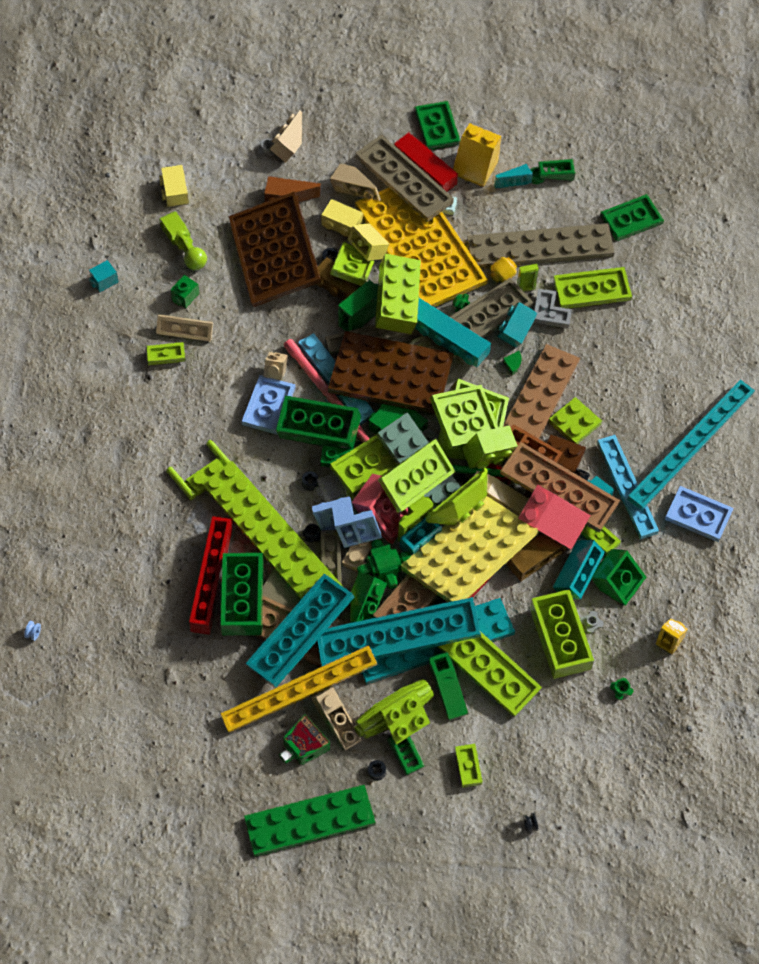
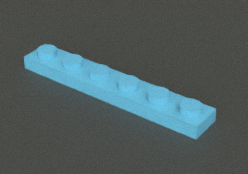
[298,333,374,425]
[597,435,659,540]

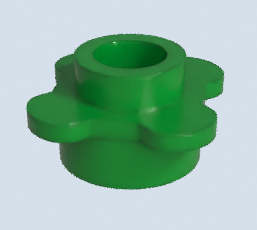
[453,294,470,313]
[610,678,634,700]

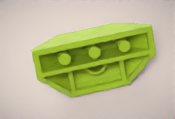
[425,468,488,525]

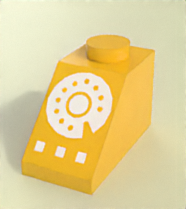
[656,619,688,655]

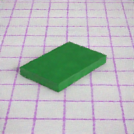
[414,101,460,150]
[600,194,664,242]

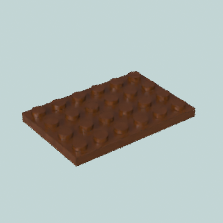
[228,191,322,307]
[328,331,454,415]

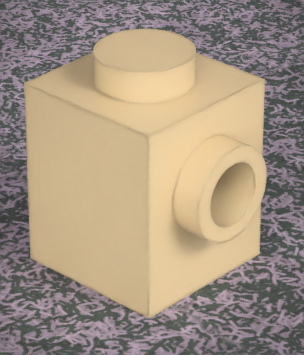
[264,352,287,380]

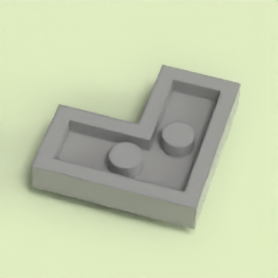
[533,288,572,329]

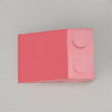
[352,474,408,544]
[518,485,591,549]

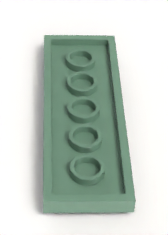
[376,413,460,527]

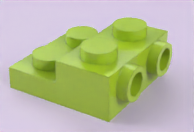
[398,496,433,542]

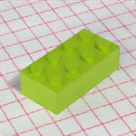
[375,253,421,334]
[530,589,594,679]

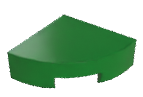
[503,351,522,375]

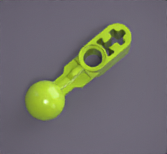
[159,211,207,270]

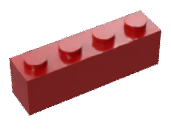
[394,132,458,192]

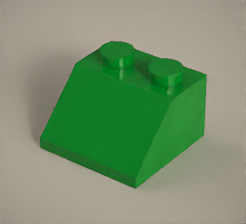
[591,549,647,606]

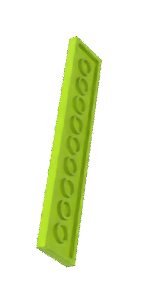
[202,461,342,599]

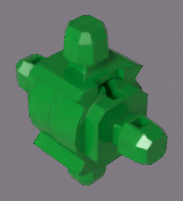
[357,539,411,589]

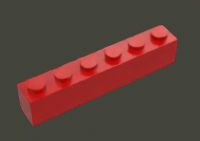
[189,516,232,635]

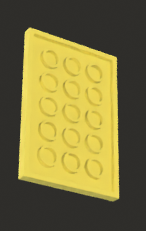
[401,496,538,602]

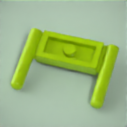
[166,440,231,500]

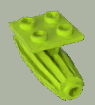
[354,679,434,744]

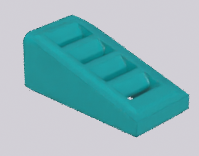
[494,164,533,189]

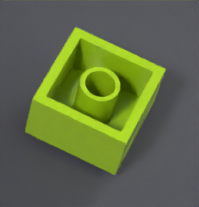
[462,425,518,469]

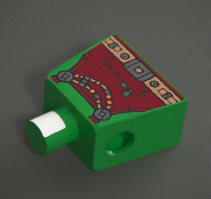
[279,714,330,765]

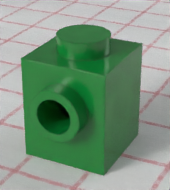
[170,275,200,308]

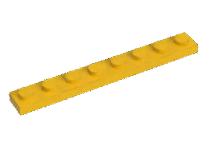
[220,645,378,733]

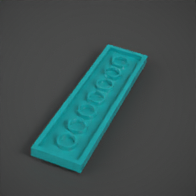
[317,597,481,667]
[361,598,515,685]

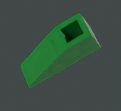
[350,572,387,623]
[429,652,468,721]

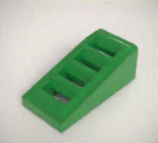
[538,159,576,181]
[387,736,424,775]

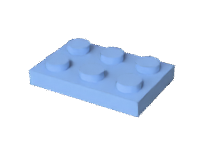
[242,375,295,435]
[665,486,734,542]

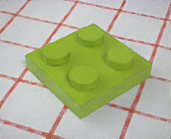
[549,397,602,444]

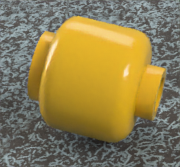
[490,257,517,283]

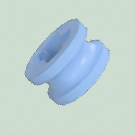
[24,621,41,641]

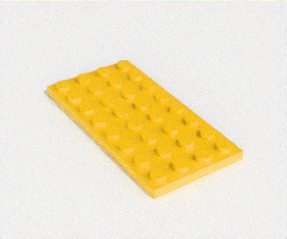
[355,188,488,307]

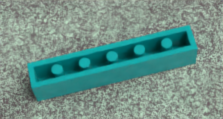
[415,298,491,368]

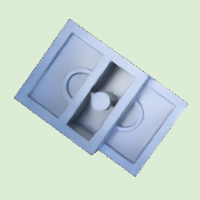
[312,496,382,548]

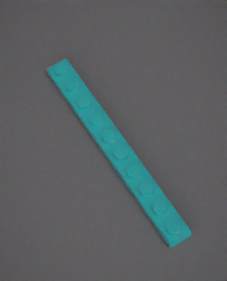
[627,379,755,511]

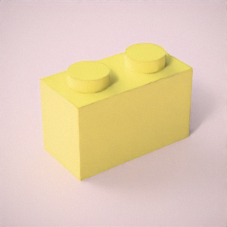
[159,165,189,207]
[321,199,363,237]
[348,224,389,261]

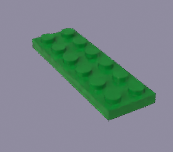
[244,784,376,857]

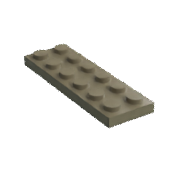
[355,134,454,222]

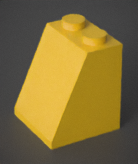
[453,123,501,187]

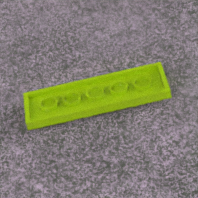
[437,631,542,718]

